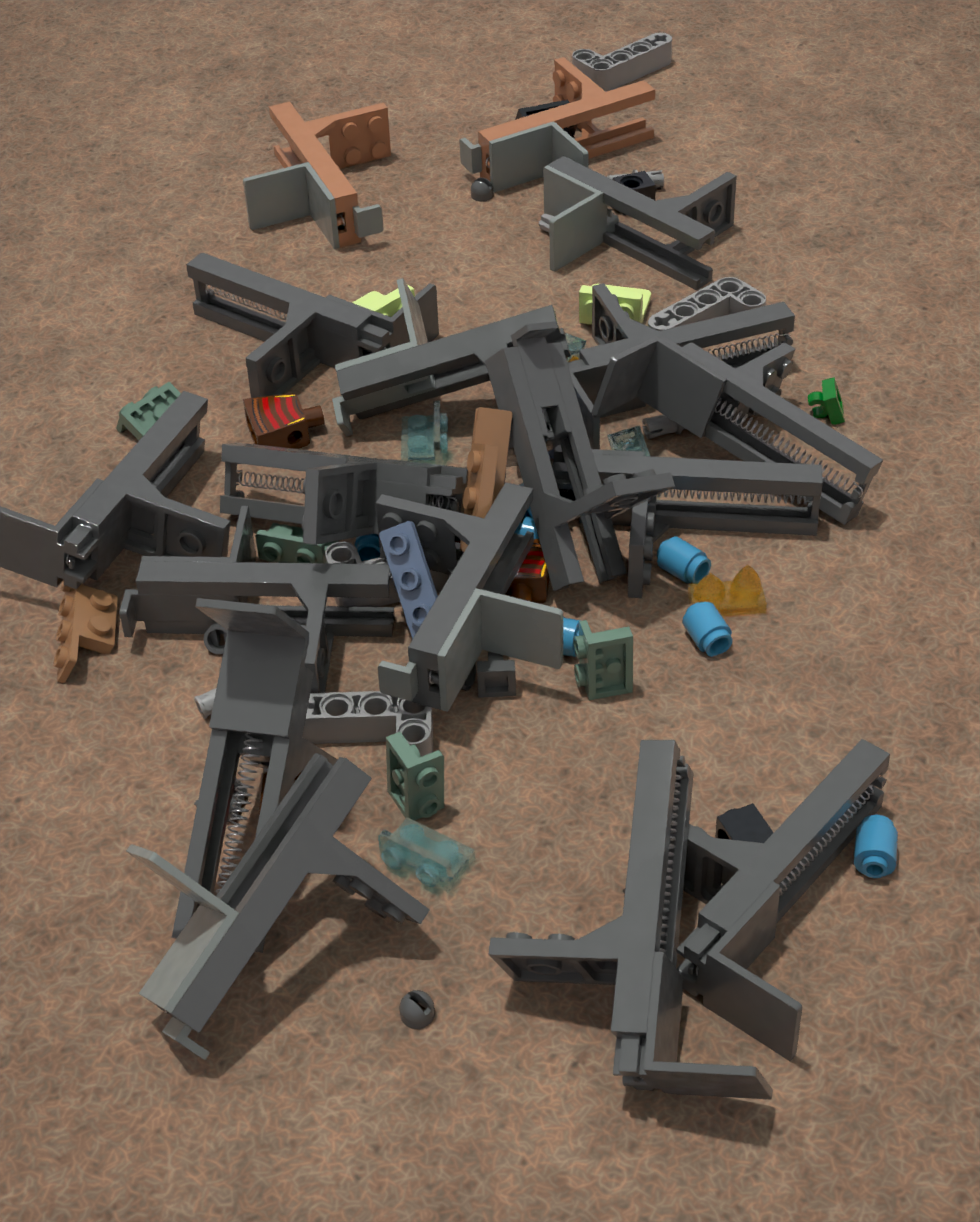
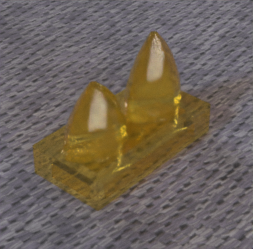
[688,564,767,616]

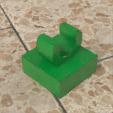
[808,377,845,425]

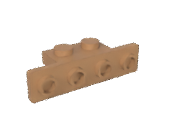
[460,407,512,552]
[53,580,118,683]

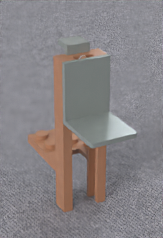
[459,57,655,193]
[243,102,391,249]

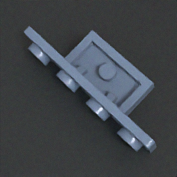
[379,521,438,639]

